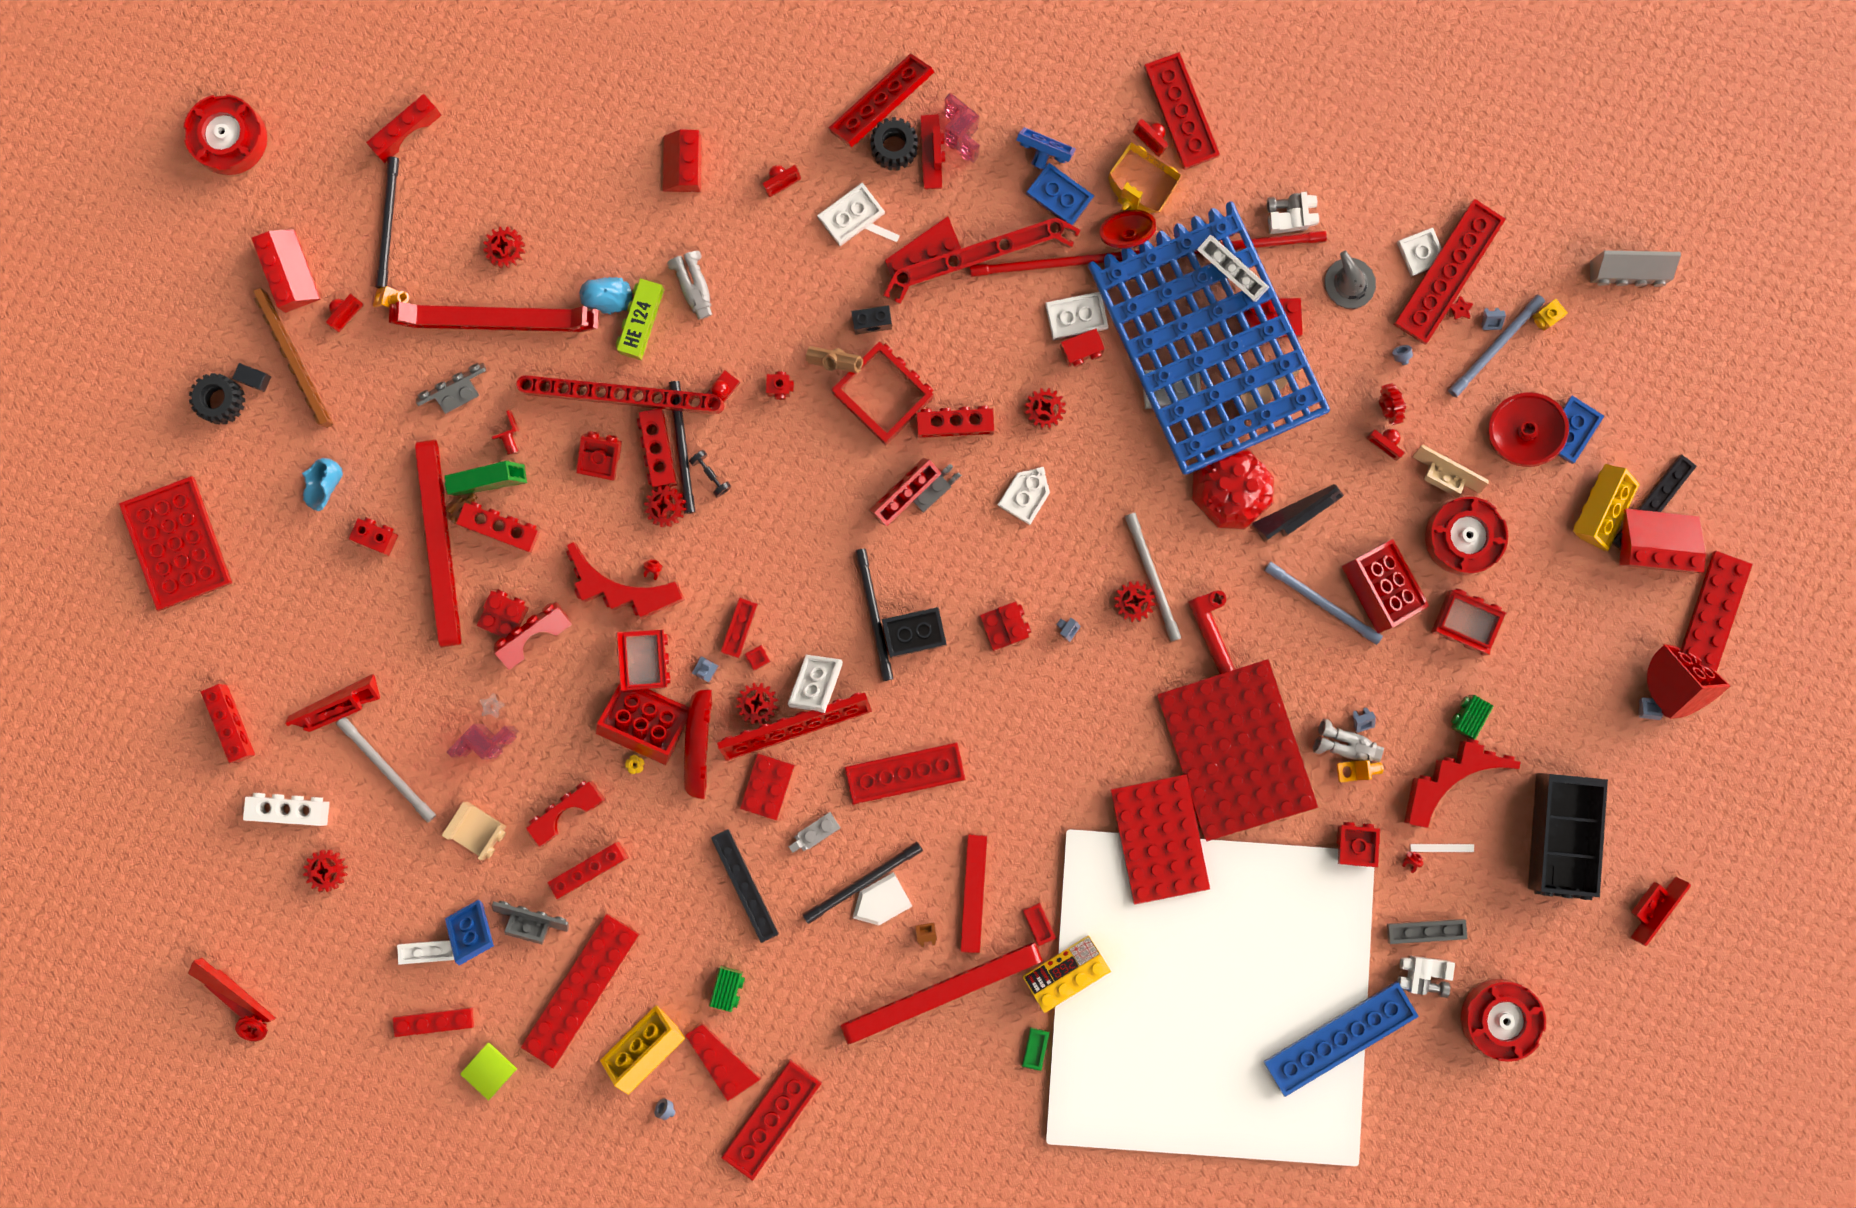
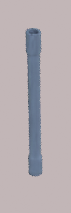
[1448,295,1545,398]
[1264,561,1383,645]

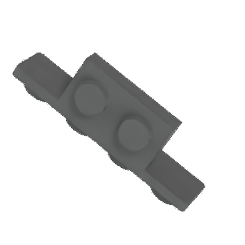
[416,363,486,414]
[492,901,569,945]

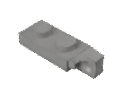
[788,812,841,853]

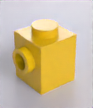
[1532,299,1568,331]

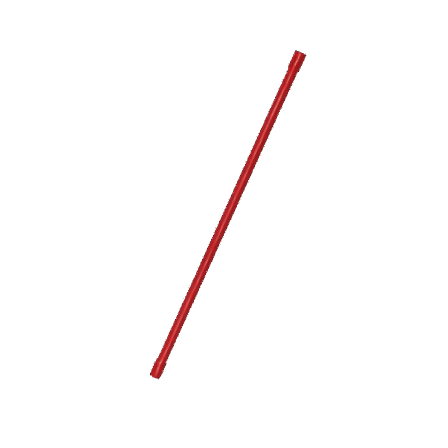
[970,231,1327,277]

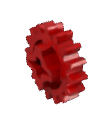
[483,226,526,269]
[1379,383,1406,426]
[1025,388,1066,430]
[644,486,686,528]
[1113,581,1156,623]
[736,682,779,724]
[303,849,348,892]

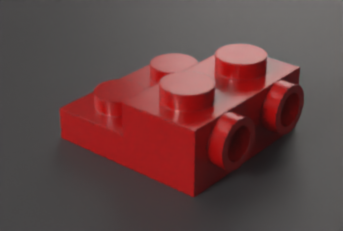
[576,431,622,481]
[477,589,529,638]
[980,601,1031,651]
[1337,822,1380,868]

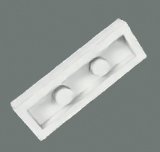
[397,940,454,965]

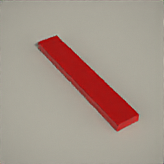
[961,834,987,953]

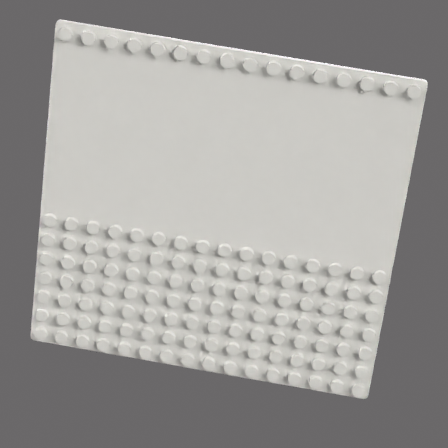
[1046,829,1374,1166]

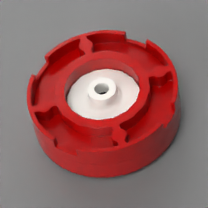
[183,94,267,175]
[1425,497,1508,575]
[1461,979,1546,1062]

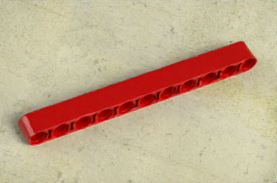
[516,375,725,414]
[415,439,462,648]
[840,942,1043,1045]

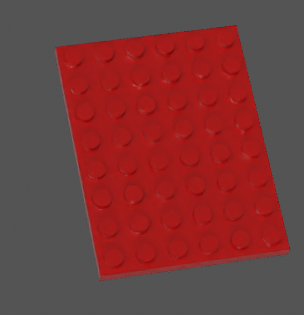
[1157,659,1319,842]

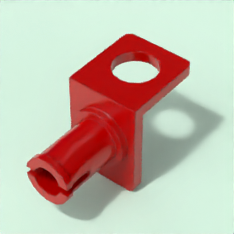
[491,410,519,455]

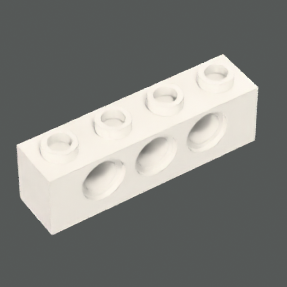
[1197,235,1269,302]
[243,793,329,826]

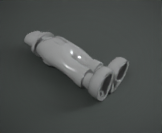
[667,251,712,320]
[1313,719,1384,762]

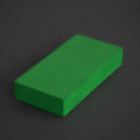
[1022,1027,1050,1071]

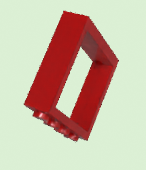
[831,341,934,446]

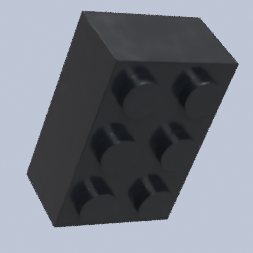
[882,607,947,658]

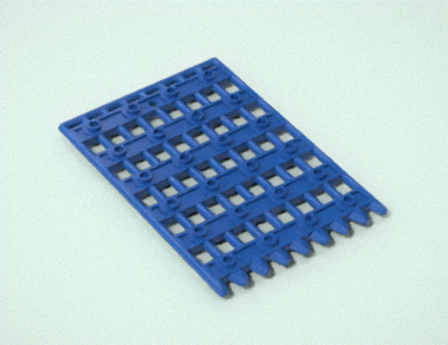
[1088,201,1330,475]

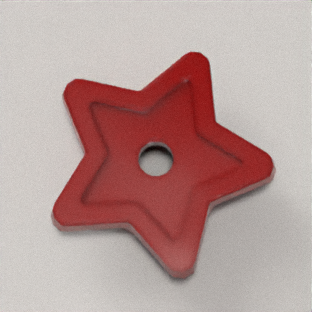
[1450,296,1473,320]

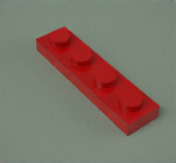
[393,1007,474,1037]

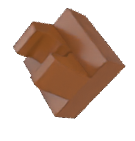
[915,922,937,947]

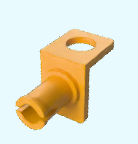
[373,286,409,308]
[1337,760,1384,782]

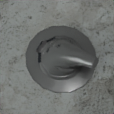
[1325,250,1376,309]

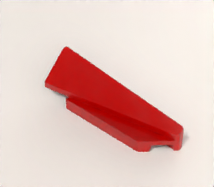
[285,674,380,732]
[188,958,276,1022]

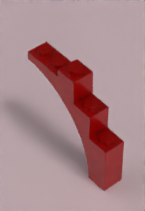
[566,542,685,619]
[1404,738,1521,828]

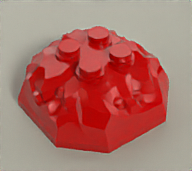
[1192,448,1274,530]

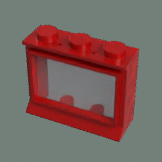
[1431,588,1507,656]
[615,629,670,691]

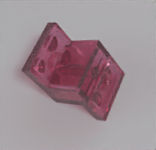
[944,93,980,163]
[447,724,519,760]

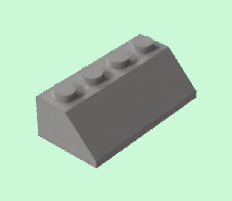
[1590,250,1681,287]

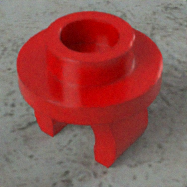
[643,559,663,580]
[1402,852,1424,873]

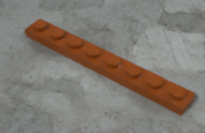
[253,288,334,428]

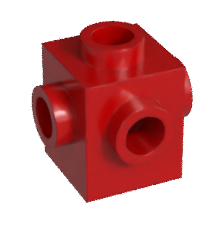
[766,371,794,400]

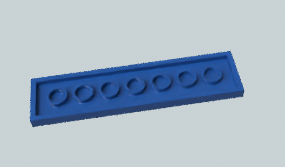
[1263,981,1419,1097]

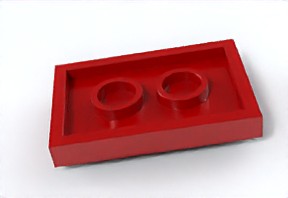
[1244,298,1303,337]
[740,753,795,821]

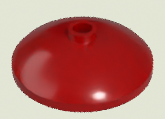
[1100,210,1157,249]

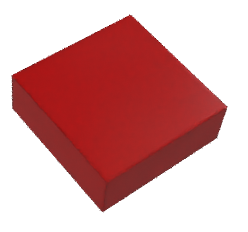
[745,645,771,671]

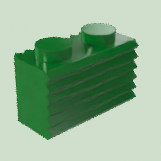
[1451,695,1494,740]
[709,966,745,1012]

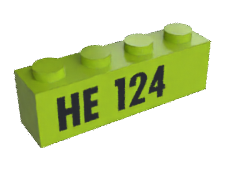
[616,278,665,361]

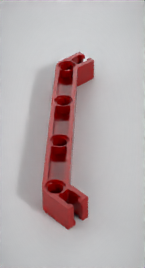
[883,218,1081,304]
[389,301,599,332]

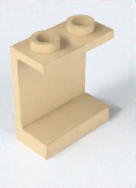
[442,802,507,860]

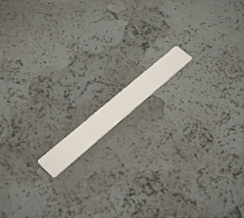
[865,224,899,242]
[1411,844,1474,852]

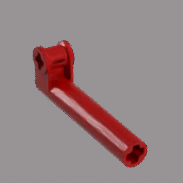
[1188,590,1235,674]

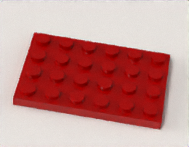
[119,476,232,611]
[1110,774,1210,905]

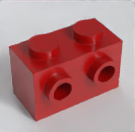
[1060,328,1105,367]
[349,517,398,556]

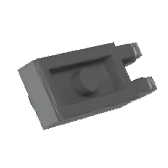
[913,464,962,513]

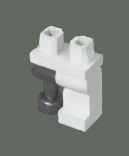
[1267,192,1319,234]
[1397,955,1455,998]

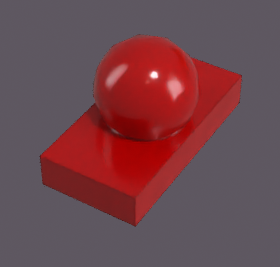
[1133,118,1169,157]
[762,165,801,197]
[326,293,363,332]
[706,370,740,409]
[1366,429,1405,461]

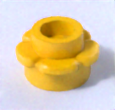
[625,755,644,774]

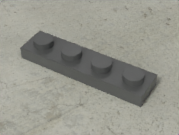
[1387,919,1468,944]

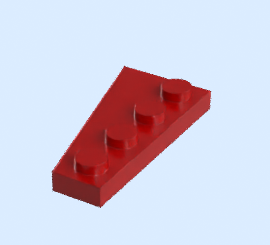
[885,216,961,277]
[685,1023,761,1102]

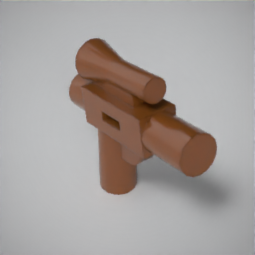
[447,493,478,530]

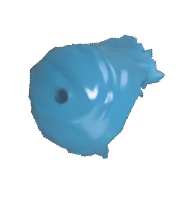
[579,277,633,315]
[302,458,343,511]

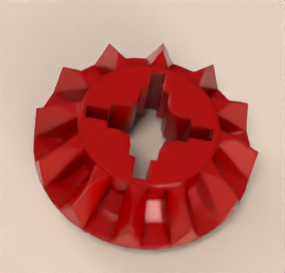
[235,1016,268,1042]

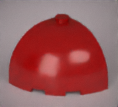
[1647,644,1730,719]

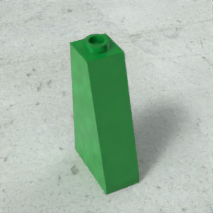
[444,461,527,496]

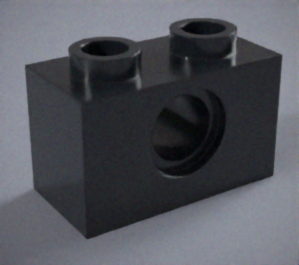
[851,305,892,335]

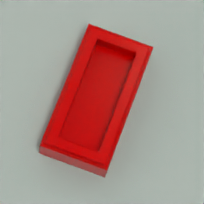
[1022,902,1056,946]

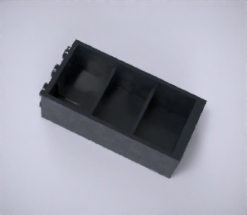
[1528,773,1608,900]

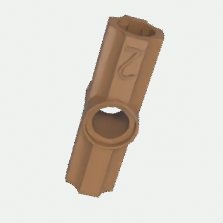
[805,346,863,373]

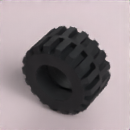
[870,117,918,170]
[189,373,245,425]

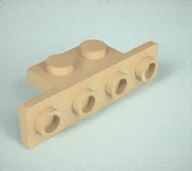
[1413,445,1489,498]

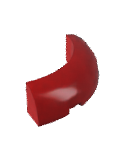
[684,689,713,799]

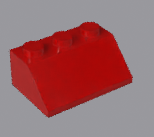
[663,129,702,192]

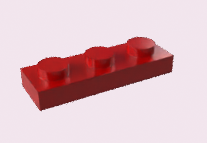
[721,598,758,659]

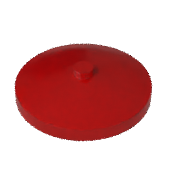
[1488,392,1569,467]

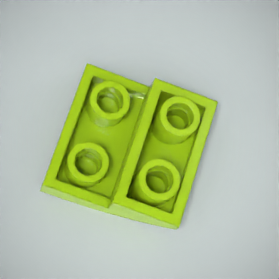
[460,1042,517,1101]

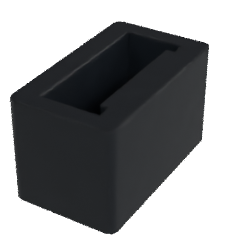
[232,363,271,392]

